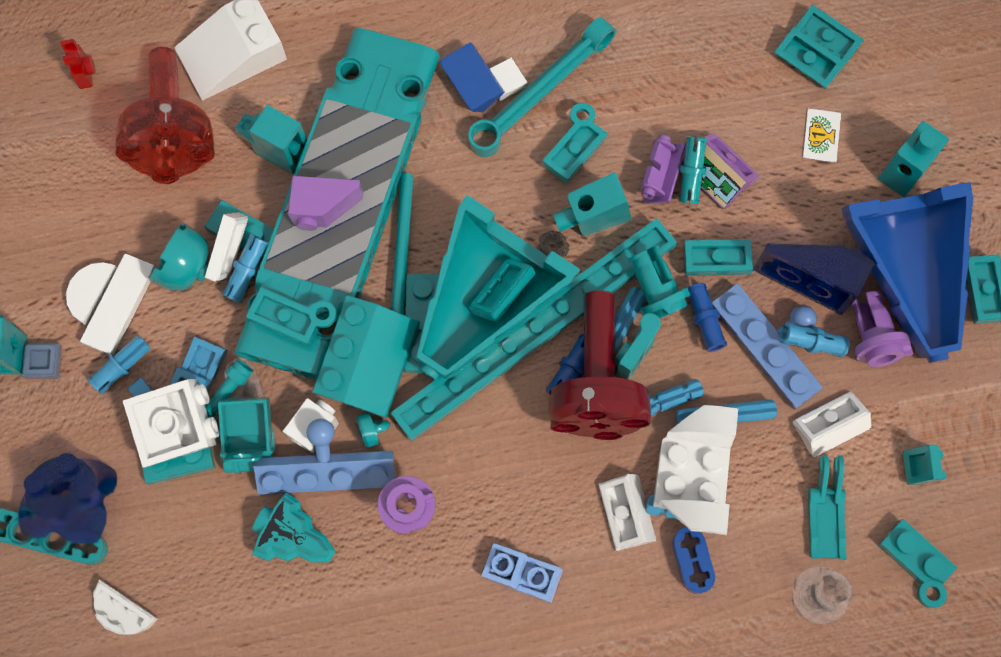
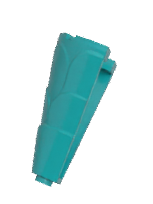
[416,195,580,380]

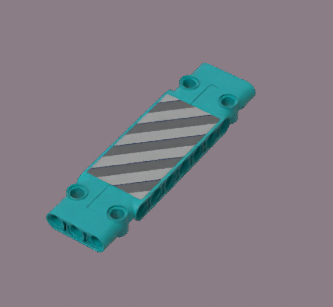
[234,28,440,380]

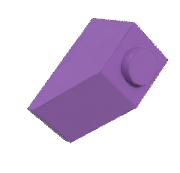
[288,176,363,231]

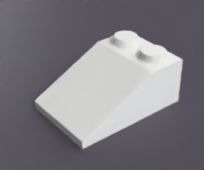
[174,0,287,101]

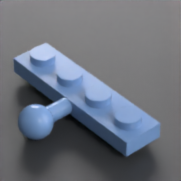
[712,283,823,410]
[253,418,396,495]

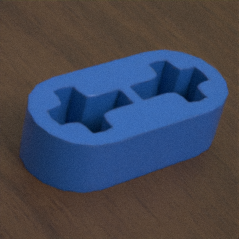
[672,527,715,594]

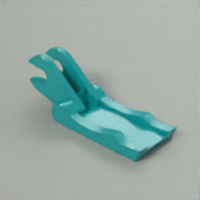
[808,455,847,560]

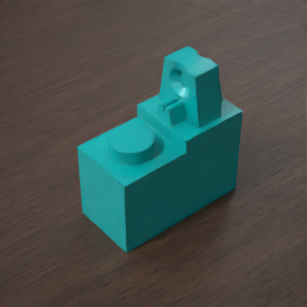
[235,105,307,175]

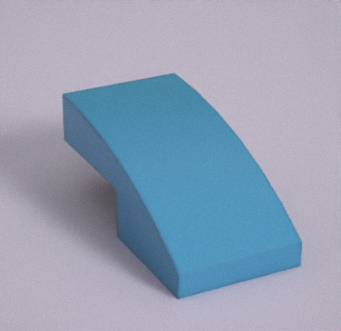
[170,337,228,392]

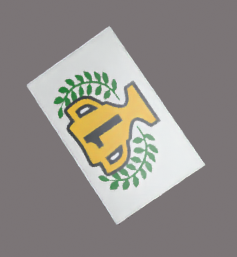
[803,108,841,162]

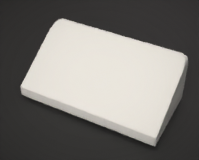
[793,391,871,457]
[598,474,656,551]

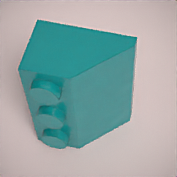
[313,295,420,418]

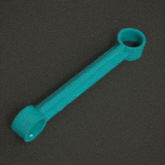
[468,17,617,157]

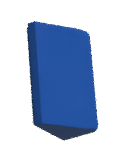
[440,42,505,113]

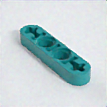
[0,508,108,565]

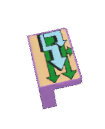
[681,133,760,209]

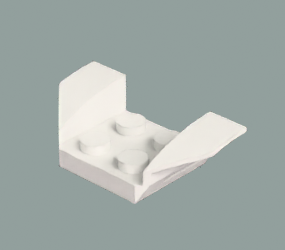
[653,405,738,535]

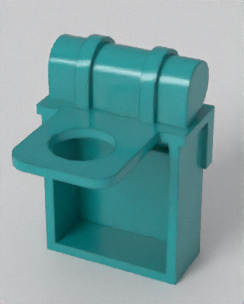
[218,397,275,474]

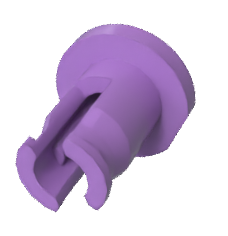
[850,291,913,367]
[378,476,436,534]

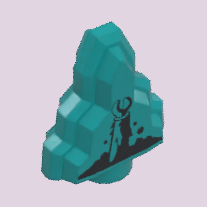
[252,493,336,563]

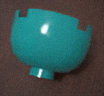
[149,223,210,291]

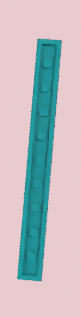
[391,218,677,442]

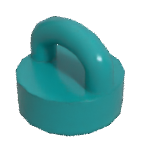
[355,412,390,448]

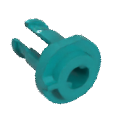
[628,245,690,318]

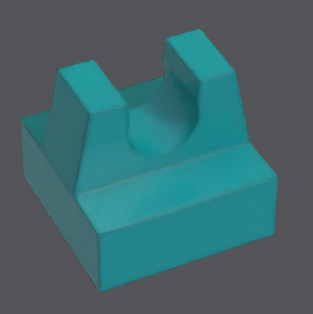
[903,445,947,485]

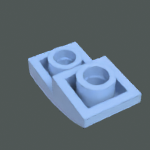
[481,543,563,603]

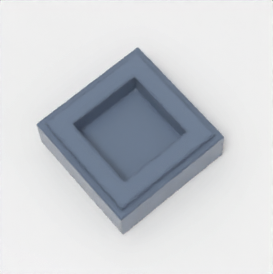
[22,344,62,379]

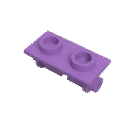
[640,135,686,204]

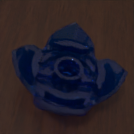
[18,453,118,543]

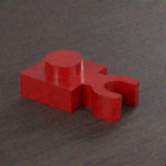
[60,39,96,89]

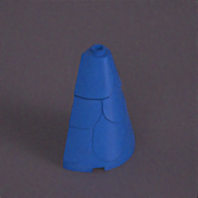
[841,182,973,363]

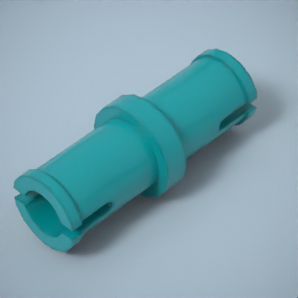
[679,136,708,204]

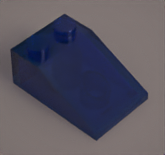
[753,243,875,316]

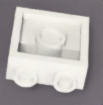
[123,379,219,468]

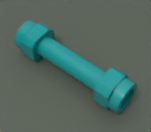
[205,359,254,418]

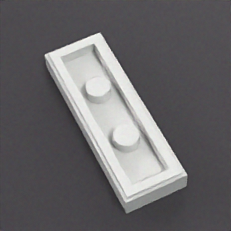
[80,254,156,355]

